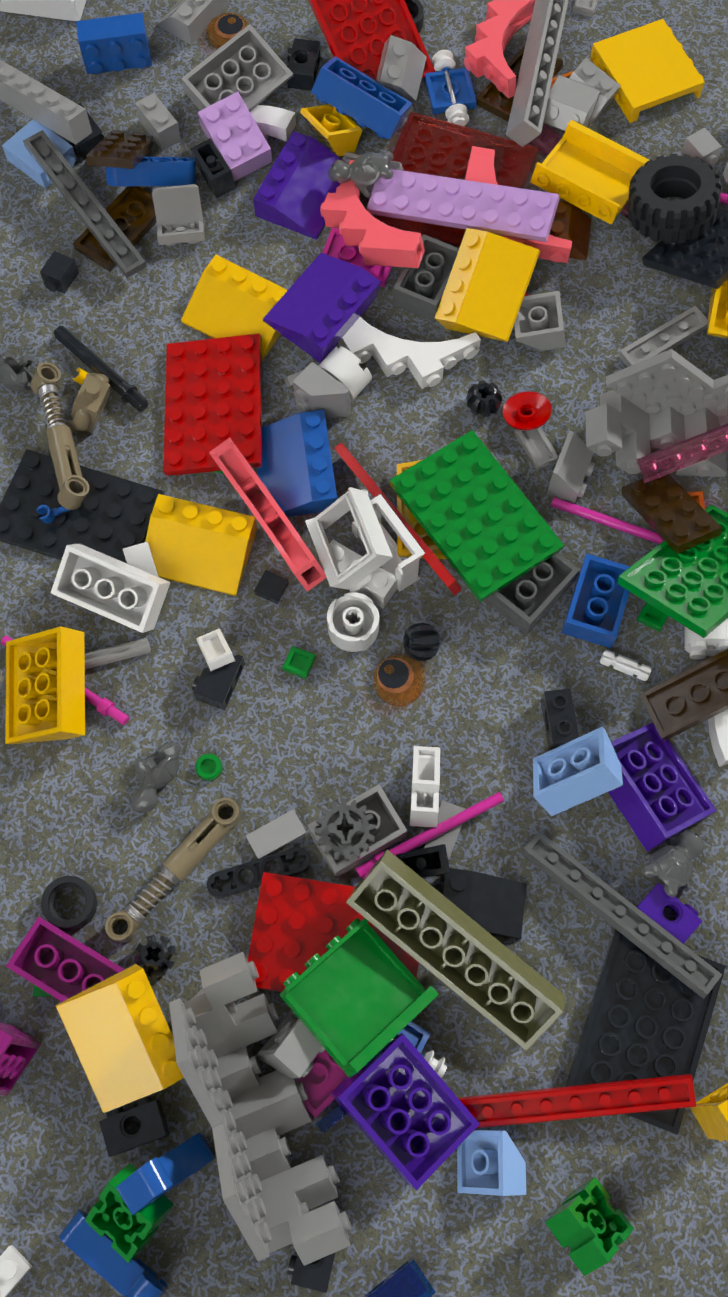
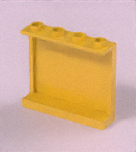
[590,19,705,123]
[530,120,649,225]

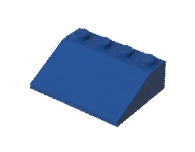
[257,410,337,517]

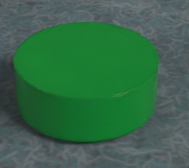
[195,754,223,781]

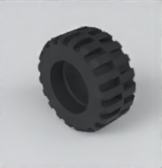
[628,154,722,244]

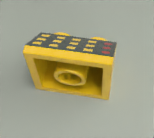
[300,104,362,157]

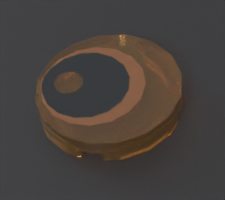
[207,13,249,50]
[373,655,425,707]

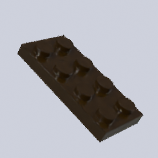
[476,45,563,122]
[86,130,153,169]
[73,186,157,272]
[621,469,722,554]
[639,649,728,741]

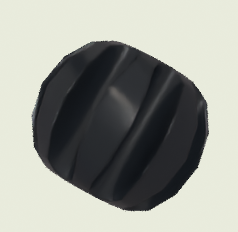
[466,380,502,417]
[403,623,440,661]
[134,934,177,978]

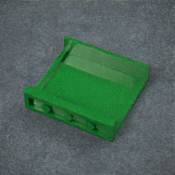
[280,918,439,1078]

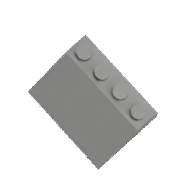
[181,24,293,111]

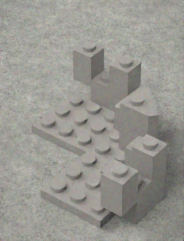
[586,349,728,477]
[169,952,352,1266]

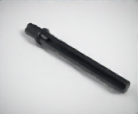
[53,326,149,412]

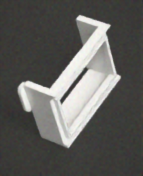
[305,487,393,592]
[352,494,425,592]

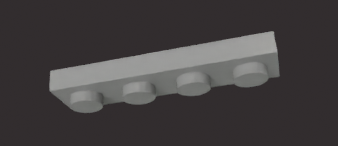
[618,305,708,367]

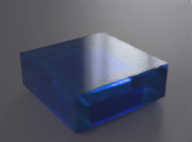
[316,1105,347,1133]

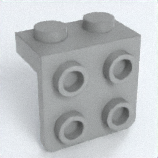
[152,184,205,246]

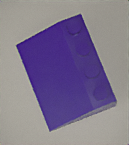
[253,131,345,240]
[263,253,381,363]
[608,723,717,852]
[330,1033,480,1190]

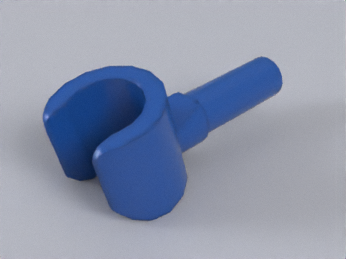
[36,505,70,524]

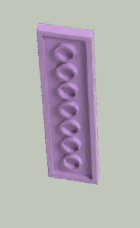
[367,169,559,242]

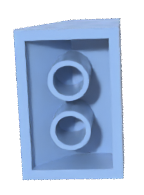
[533,727,623,816]

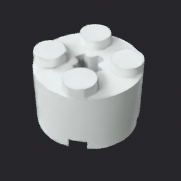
[319,346,372,402]
[327,592,379,652]
[684,618,728,660]

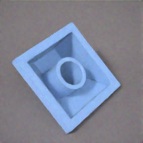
[457,1130,526,1196]

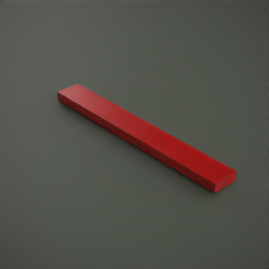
[334,443,461,596]
[458,1074,696,1129]

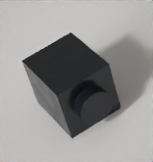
[40,251,79,294]

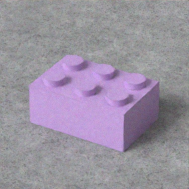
[198,92,272,182]

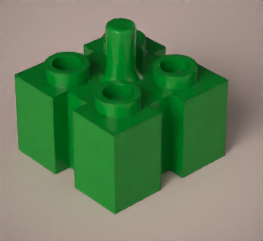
[84,1163,174,1263]
[545,1177,634,1276]

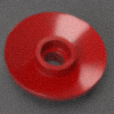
[503,391,552,430]

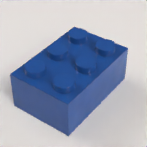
[76,13,152,74]
[561,553,630,648]

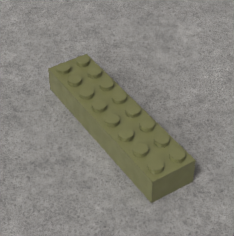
[346,850,566,1051]

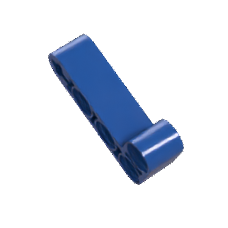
[105,157,196,186]
[116,1132,216,1216]
[59,1210,168,1297]

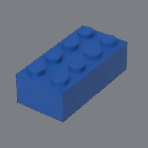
[311,56,413,140]

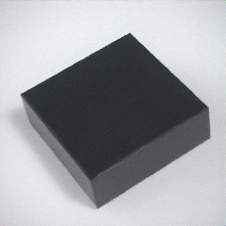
[254,570,289,604]

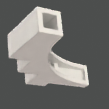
[338,317,481,389]

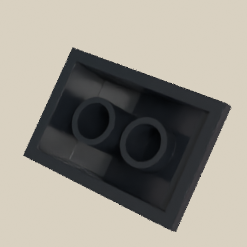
[442,868,527,939]

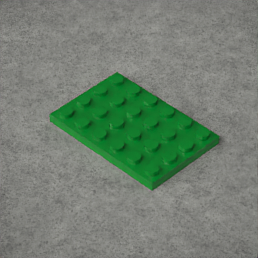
[389,430,564,602]
[617,504,728,638]

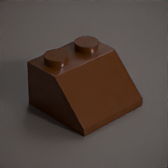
[549,201,591,260]

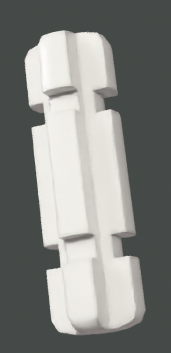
[600,650,652,681]

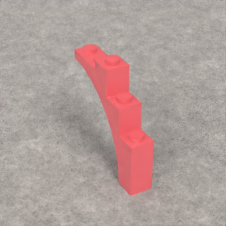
[464,0,535,99]
[465,146,572,263]
[320,160,425,268]
[209,438,327,592]

